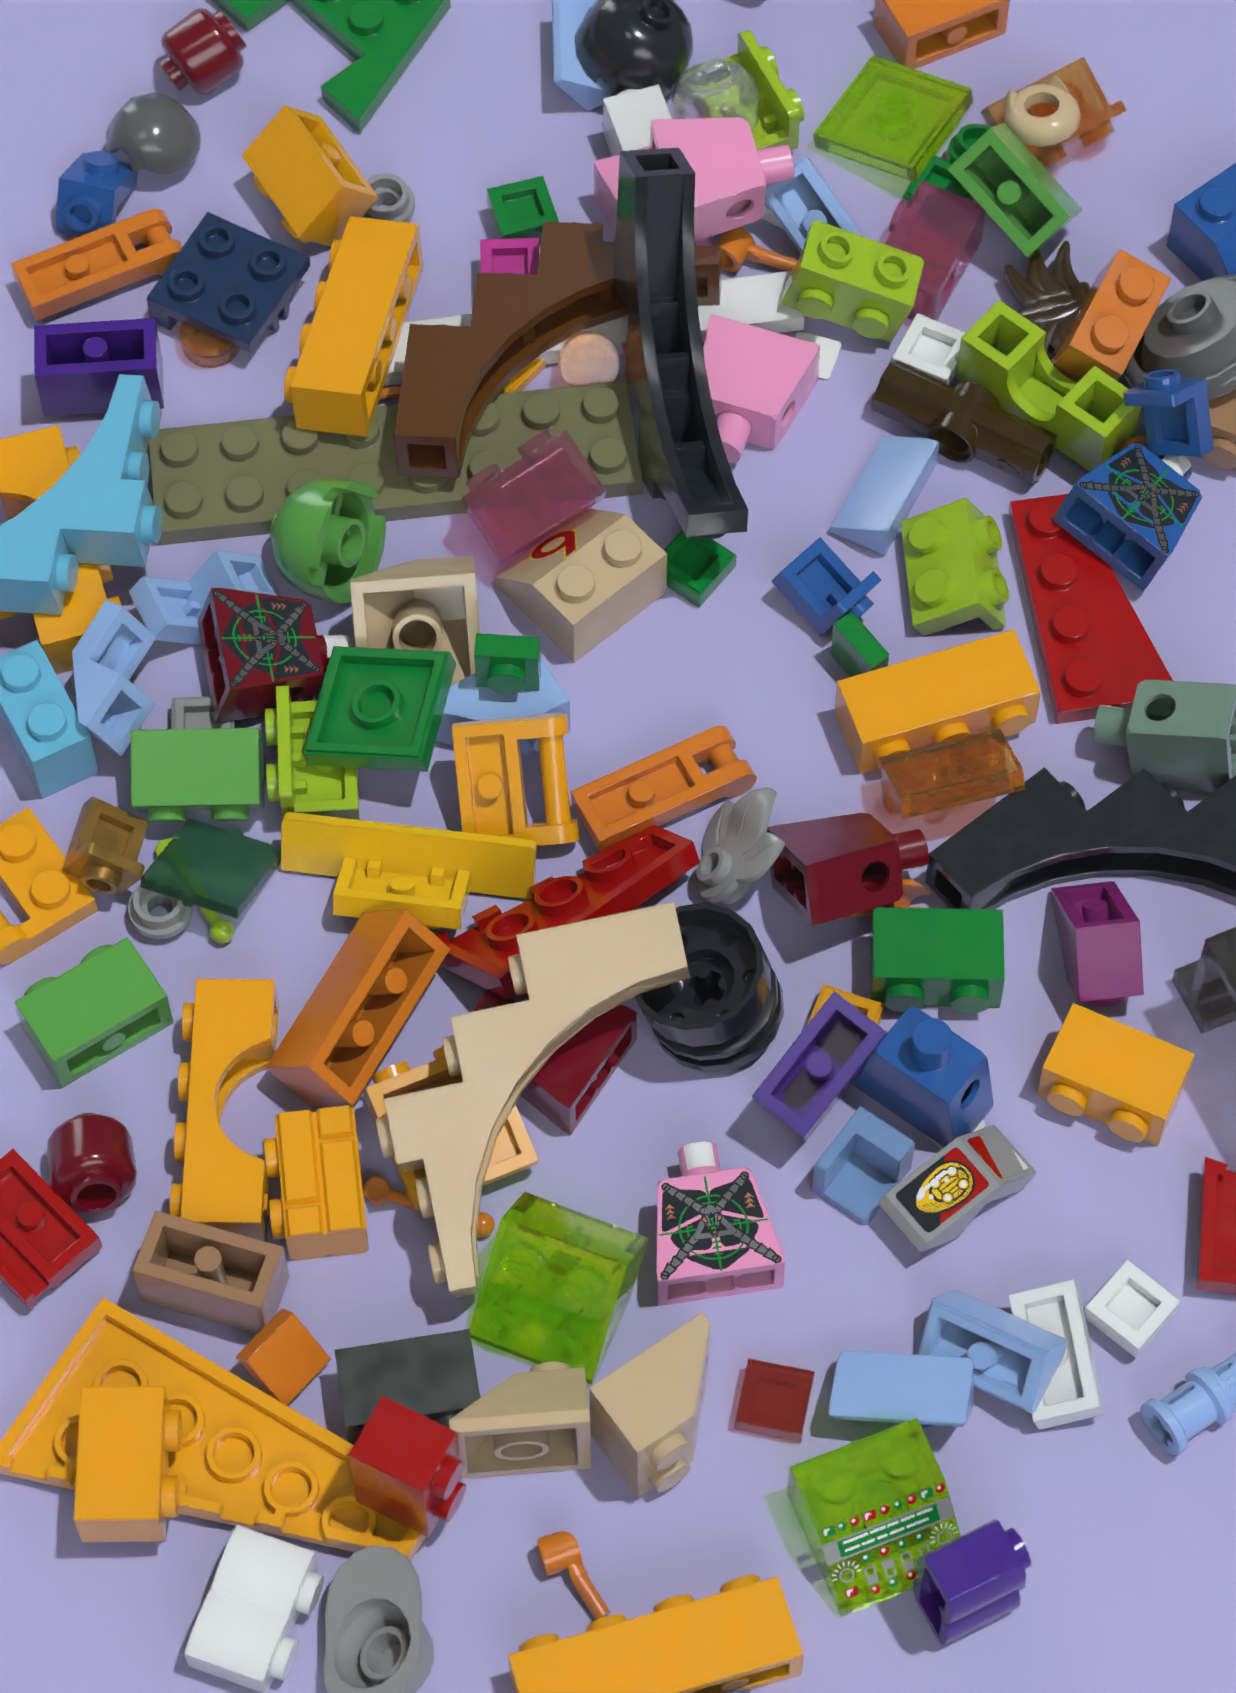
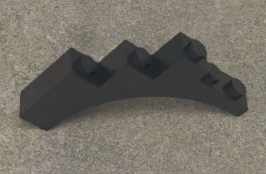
[613,147,748,539]
[925,767,1236,909]

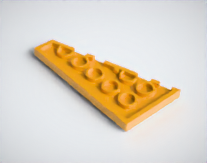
[0,1297,426,1561]

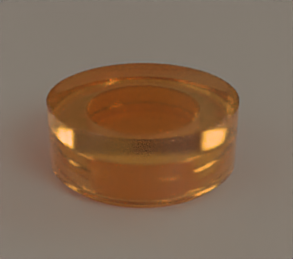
[180,322,240,368]
[558,331,620,386]

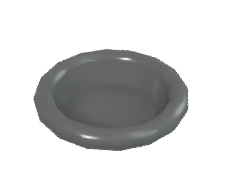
[1124,274,1236,401]

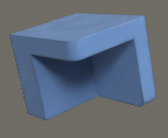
[812,1106,915,1225]

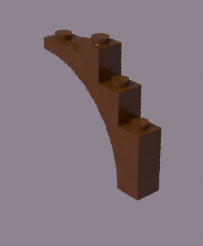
[394,222,721,478]

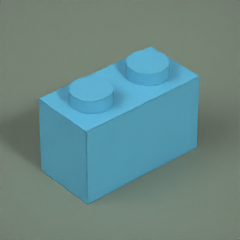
[0,640,99,799]

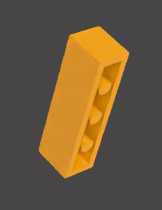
[284,216,424,437]
[508,1575,804,1693]

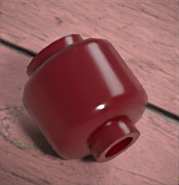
[159,8,247,95]
[47,1113,137,1214]

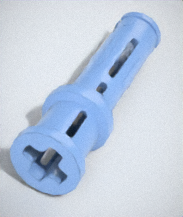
[1140,1352,1236,1456]

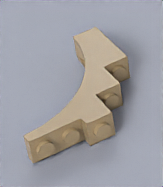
[376,902,690,1298]

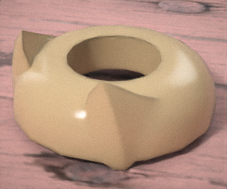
[1003,75,1081,147]

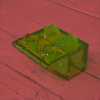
[469,1192,648,1384]

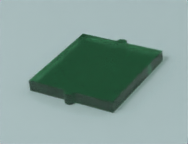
[140,818,281,919]

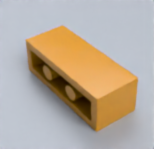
[834,629,1041,774]

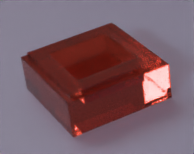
[735,1358,815,1442]

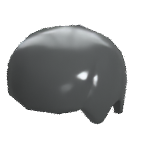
[106,92,201,175]

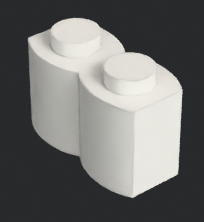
[184,1525,324,1693]

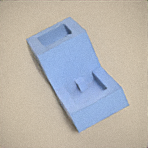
[129,550,281,645]
[72,600,157,756]

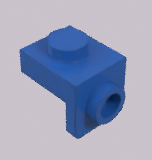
[56,151,138,237]
[1123,369,1214,457]
[771,537,881,636]

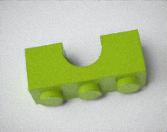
[956,300,1141,472]

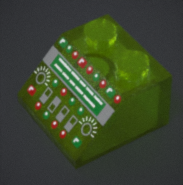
[787,1418,961,1617]

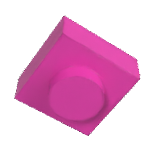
[480,238,539,275]

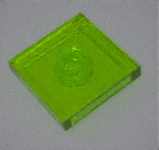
[813,55,974,182]

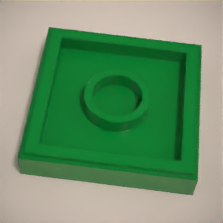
[303,646,456,772]

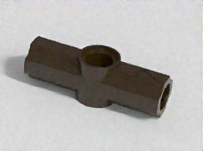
[872,361,1057,484]

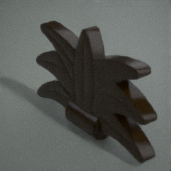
[1004,241,1091,356]

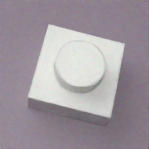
[892,313,965,385]
[1084,1260,1181,1358]

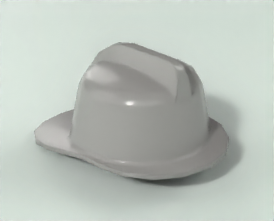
[324,1545,434,1693]

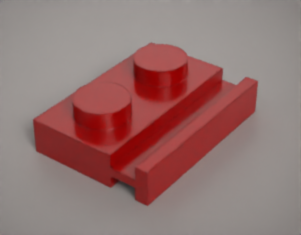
[0,1148,103,1310]

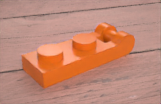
[11,209,183,321]
[570,725,757,852]

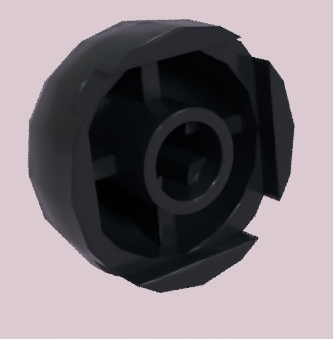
[574,0,693,98]

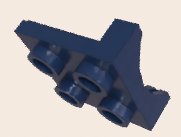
[146,212,310,353]

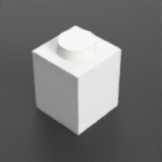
[603,84,672,156]

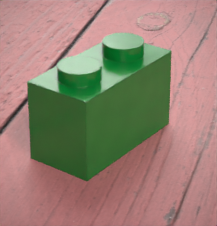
[870,907,1005,1013]

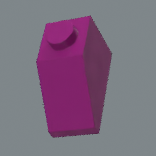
[1051,881,1144,1007]

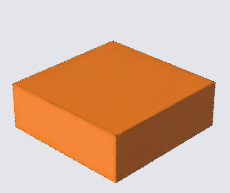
[235,1308,331,1405]

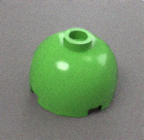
[270,478,386,604]

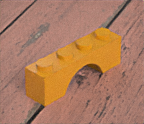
[0,425,121,674]
[170,979,279,1242]

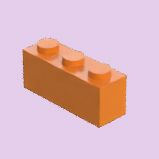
[265,909,450,1107]

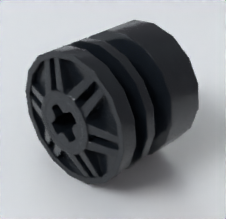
[635,903,784,1073]

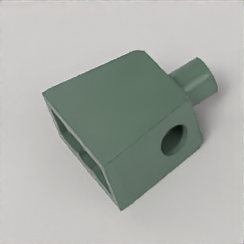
[1094,680,1236,796]

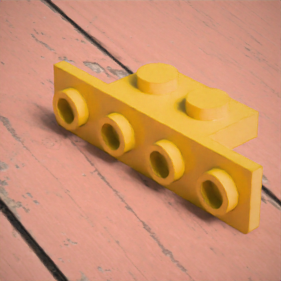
[281,812,537,930]

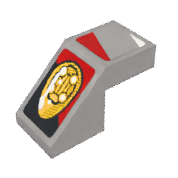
[878,1125,1037,1252]

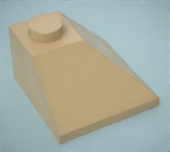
[350,555,480,685]
[449,1362,592,1479]

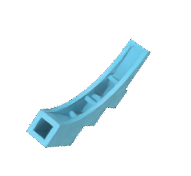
[0,374,162,615]

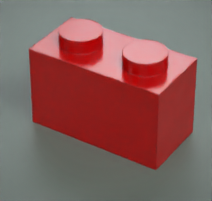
[348,1395,467,1538]

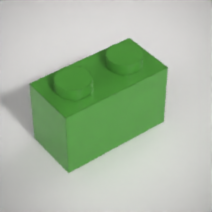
[948,123,1083,257]
[131,728,265,823]
[14,937,174,1089]

